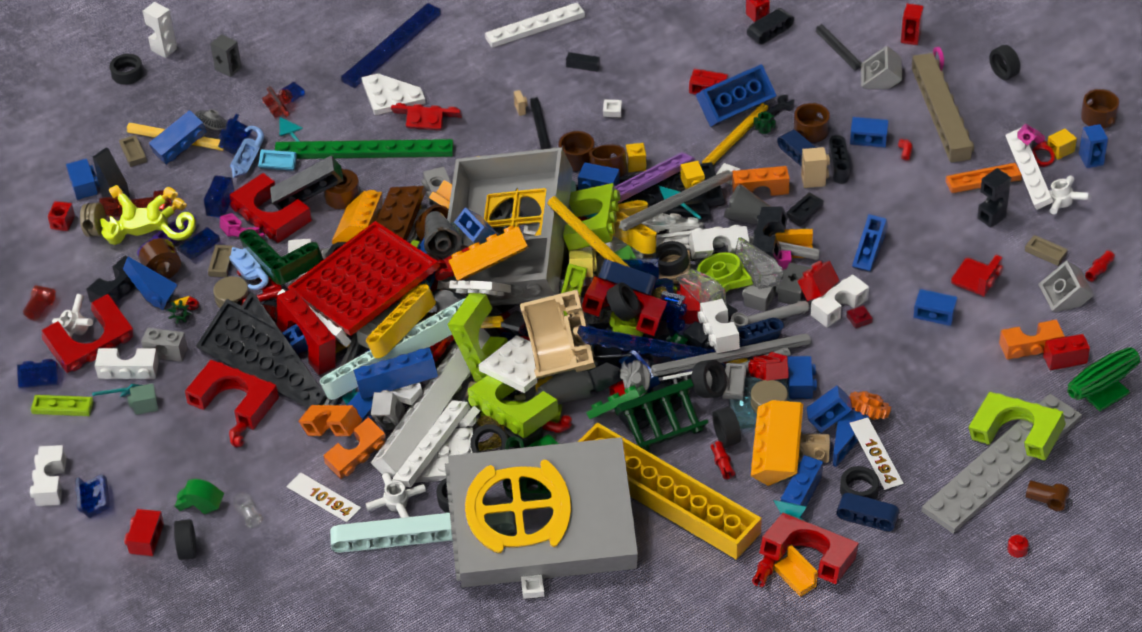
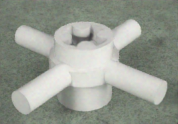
[1049,175,1090,214]
[52,294,93,338]
[365,473,426,518]

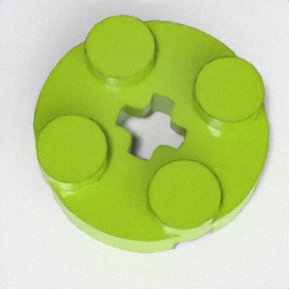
[609,312,645,339]

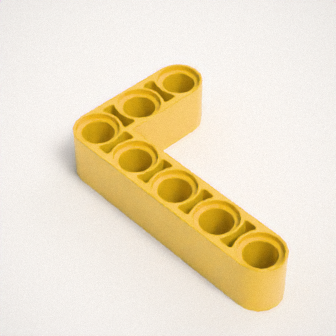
[613,200,657,254]
[366,284,436,358]

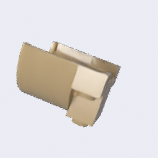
[520,290,596,378]

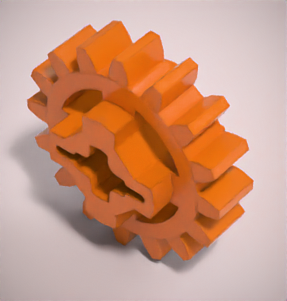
[849,391,891,420]

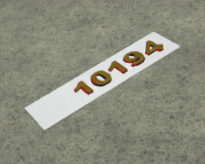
[849,417,904,490]
[286,473,361,522]

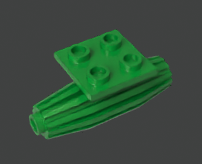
[1067,347,1141,411]

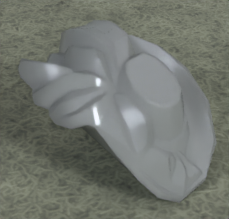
[620,360,650,397]

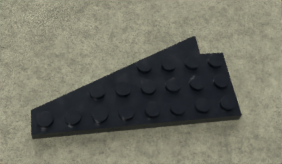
[576,162,725,219]
[196,291,327,409]

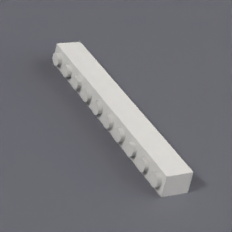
[371,329,490,478]

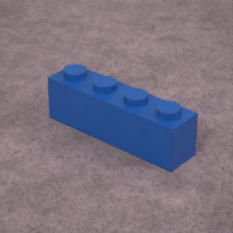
[353,347,438,399]

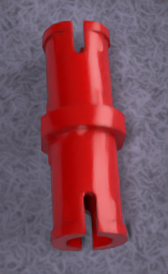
[1085,250,1115,282]
[710,441,735,480]
[752,556,776,587]

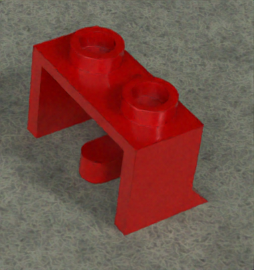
[748,352,789,381]

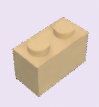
[801,147,830,188]

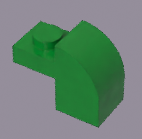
[174,479,224,514]

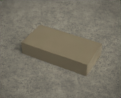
[119,135,147,167]
[1025,235,1068,266]
[208,245,234,277]

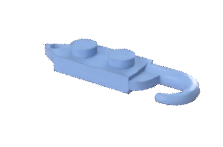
[229,126,264,178]
[229,247,269,290]

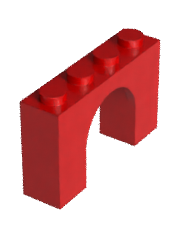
[229,173,312,243]
[582,276,667,336]
[277,288,336,375]
[41,294,133,374]
[185,360,279,430]
[759,513,859,584]

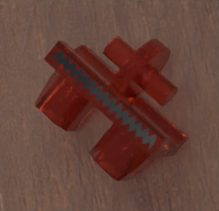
[261,86,293,118]

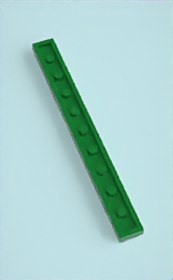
[275,139,454,159]

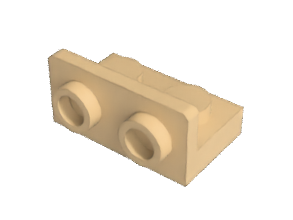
[798,433,830,463]

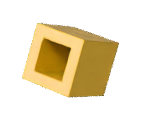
[1047,128,1077,160]
[626,143,646,173]
[681,161,705,189]

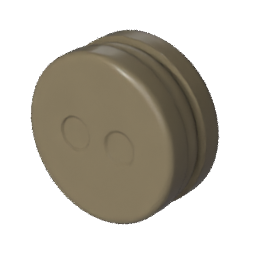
[80,202,106,237]
[213,276,249,308]
[750,380,788,413]

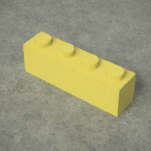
[569,246,597,277]

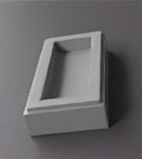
[723,363,746,400]

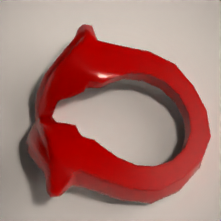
[1032,141,1055,167]

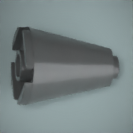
[724,184,771,225]
[424,211,462,260]
[536,370,593,404]

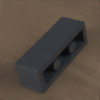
[566,52,600,72]

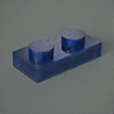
[179,227,220,260]

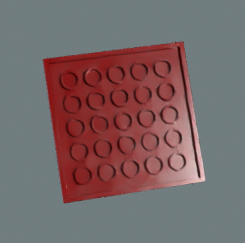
[287,221,440,336]

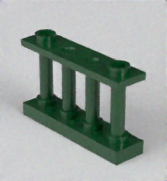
[614,379,709,451]

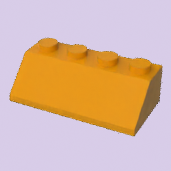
[332,190,383,244]
[449,225,529,281]
[751,400,803,486]

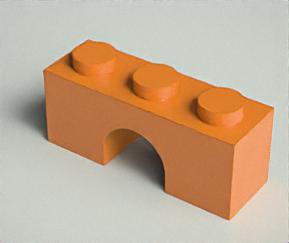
[732,166,790,196]
[999,319,1065,360]
[298,405,362,437]
[323,417,386,479]

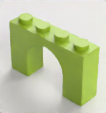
[563,183,621,251]
[447,293,508,382]
[468,375,559,438]
[969,392,1066,461]

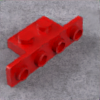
[391,103,463,131]

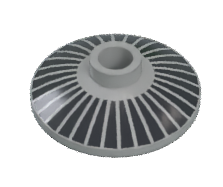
[195,109,228,130]

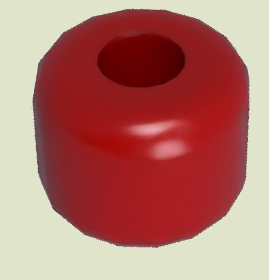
[1007,534,1029,558]

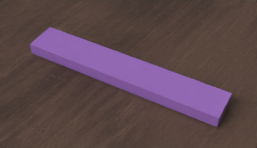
[615,152,695,203]

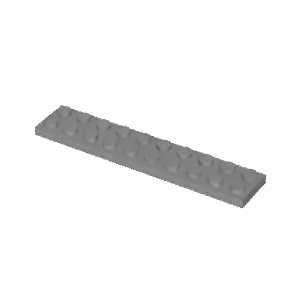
[921,394,1082,534]

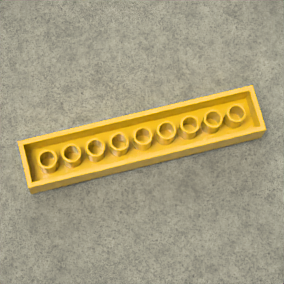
[578,422,762,560]

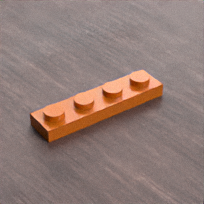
[945,163,1022,193]

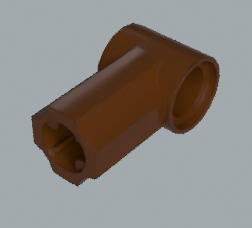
[1026,480,1070,511]

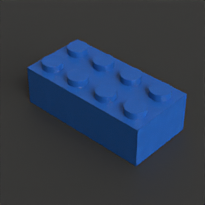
[695,64,777,127]

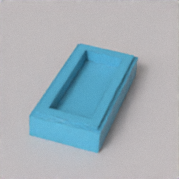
[258,149,297,171]

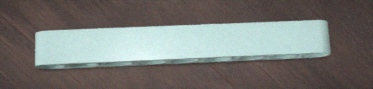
[320,298,466,400]
[330,511,515,553]

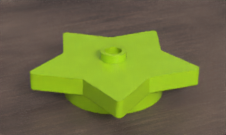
[685,252,753,301]

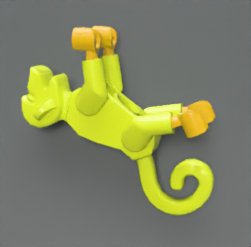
[99,185,196,245]

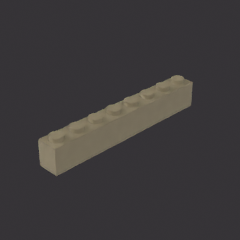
[911,53,974,163]

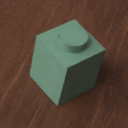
[127,383,158,415]

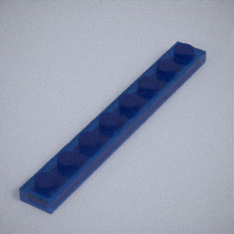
[341,3,441,88]
[577,325,724,366]

